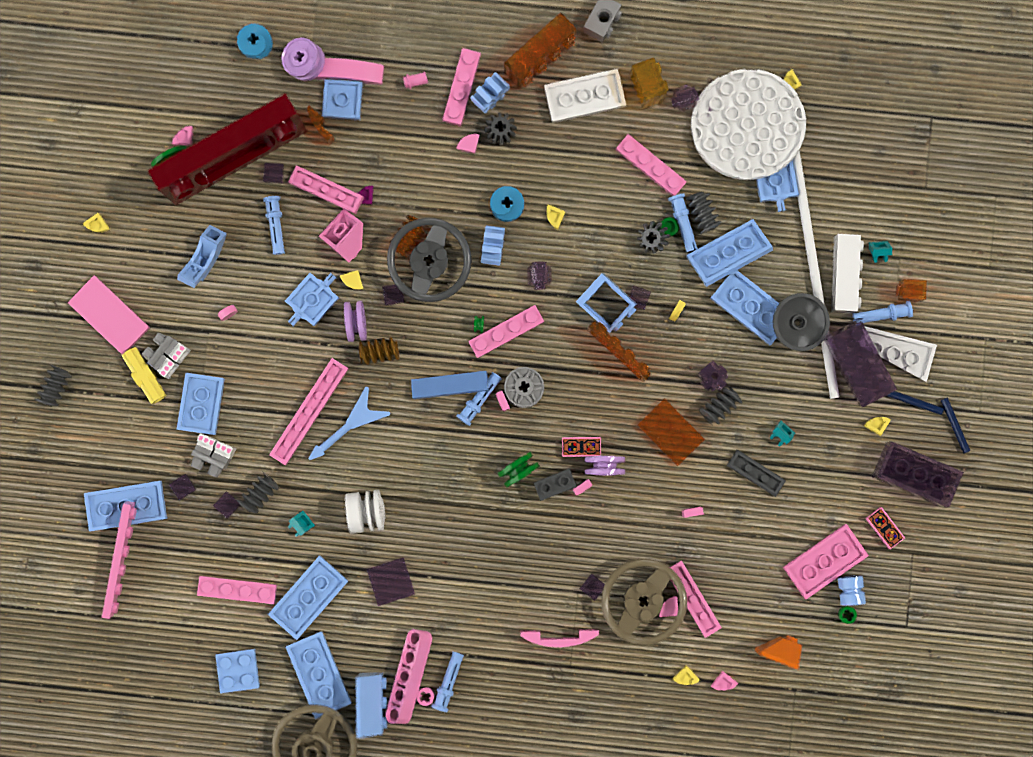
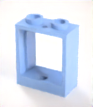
[576,273,637,333]

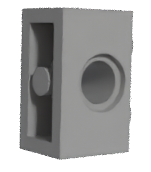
[583,0,623,43]

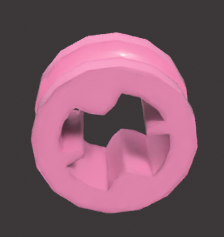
[417,687,434,706]

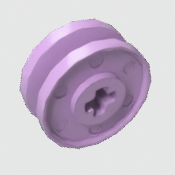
[282,37,325,81]
[344,300,367,342]
[585,456,625,475]

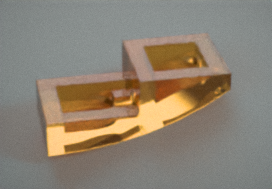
[307,106,335,145]

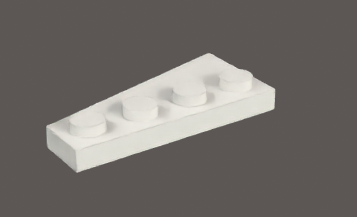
[856,325,937,382]

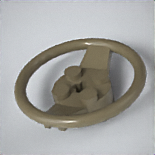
[601,559,687,645]
[272,705,357,757]

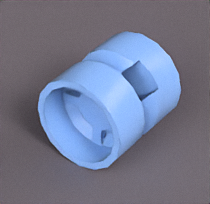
[838,575,866,606]

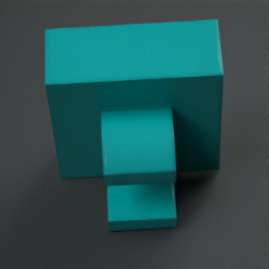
[868,241,893,263]
[770,420,795,446]
[288,511,315,537]

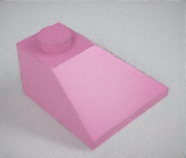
[319,209,363,262]

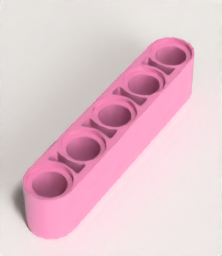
[386,629,432,724]

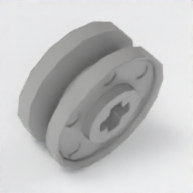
[504,367,544,408]

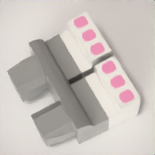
[142,332,191,379]
[191,433,236,478]

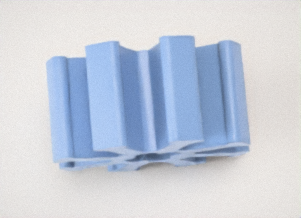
[470,72,510,113]
[481,225,505,266]

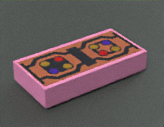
[562,437,601,457]
[865,507,905,549]

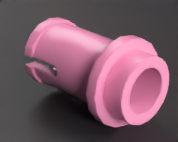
[403,72,428,89]

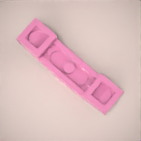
[314,58,384,85]
[521,629,599,647]

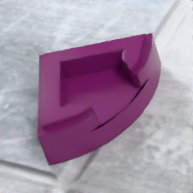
[358,186,374,206]

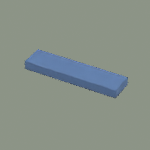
[411,371,489,399]

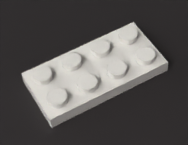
[544,69,626,123]

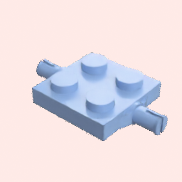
[756,161,799,212]
[285,273,339,327]

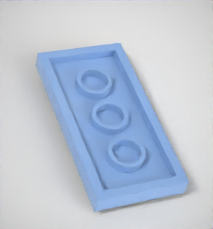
[687,219,773,287]
[710,270,779,346]
[84,481,167,532]
[268,556,349,640]
[286,631,352,719]

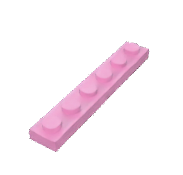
[269,358,349,465]
[102,501,137,619]

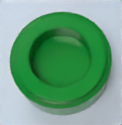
[661,217,679,237]

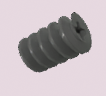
[686,192,722,234]
[34,364,72,407]
[699,386,743,426]
[236,471,279,514]

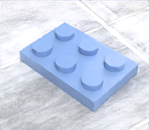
[176,373,225,435]

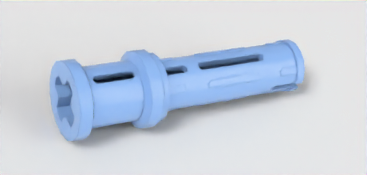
[668,193,698,253]
[263,196,285,255]
[852,301,913,325]
[456,372,502,426]
[431,651,464,712]

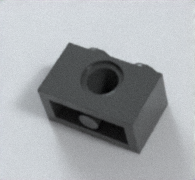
[533,469,577,501]

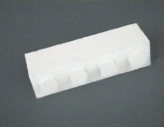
[831,234,864,313]

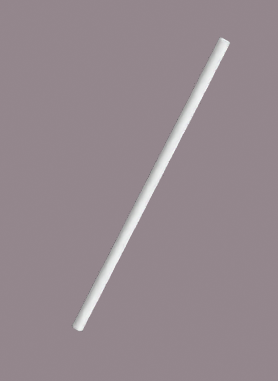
[792,150,840,399]

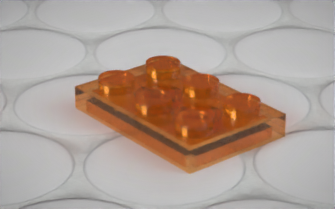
[637,398,705,466]

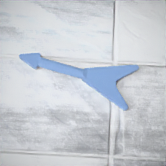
[309,387,390,460]

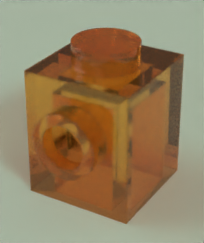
[896,279,927,302]

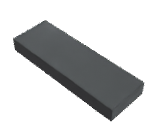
[726,450,786,497]

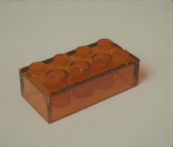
[504,13,576,89]

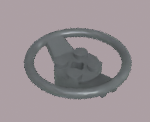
[387,218,471,302]

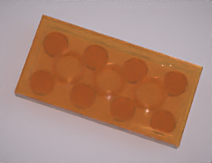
[587,321,651,382]

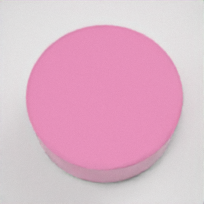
[218,305,238,321]

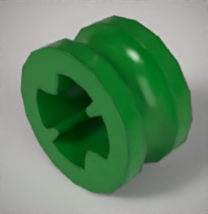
[474,315,484,333]
[838,606,857,624]

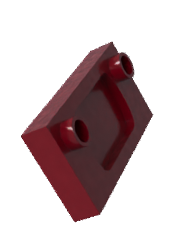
[147,93,308,205]

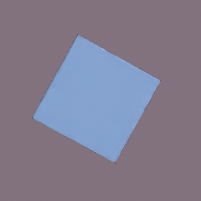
[322,79,363,120]

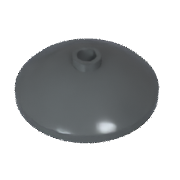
[773,293,830,351]

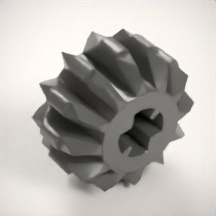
[484,112,517,145]
[637,221,670,254]

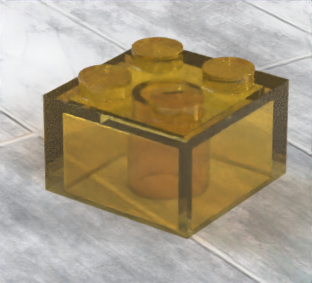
[630,57,669,110]

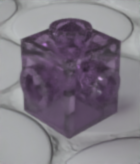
[697,360,728,392]

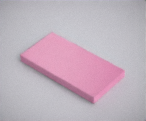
[68,275,150,355]
[783,524,869,600]

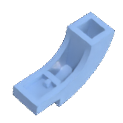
[177,225,227,288]

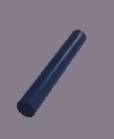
[886,389,944,415]
[940,397,971,453]

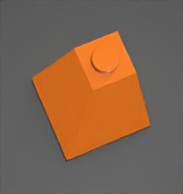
[754,635,802,670]

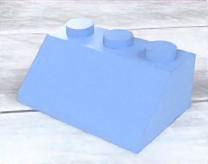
[356,672,387,738]

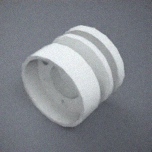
[345,490,385,534]

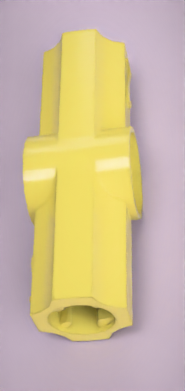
[121,347,167,404]

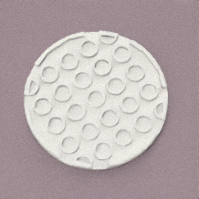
[691,69,806,180]

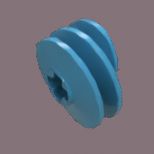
[237,24,273,59]
[490,186,524,222]

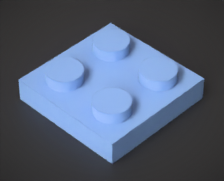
[215,649,260,693]

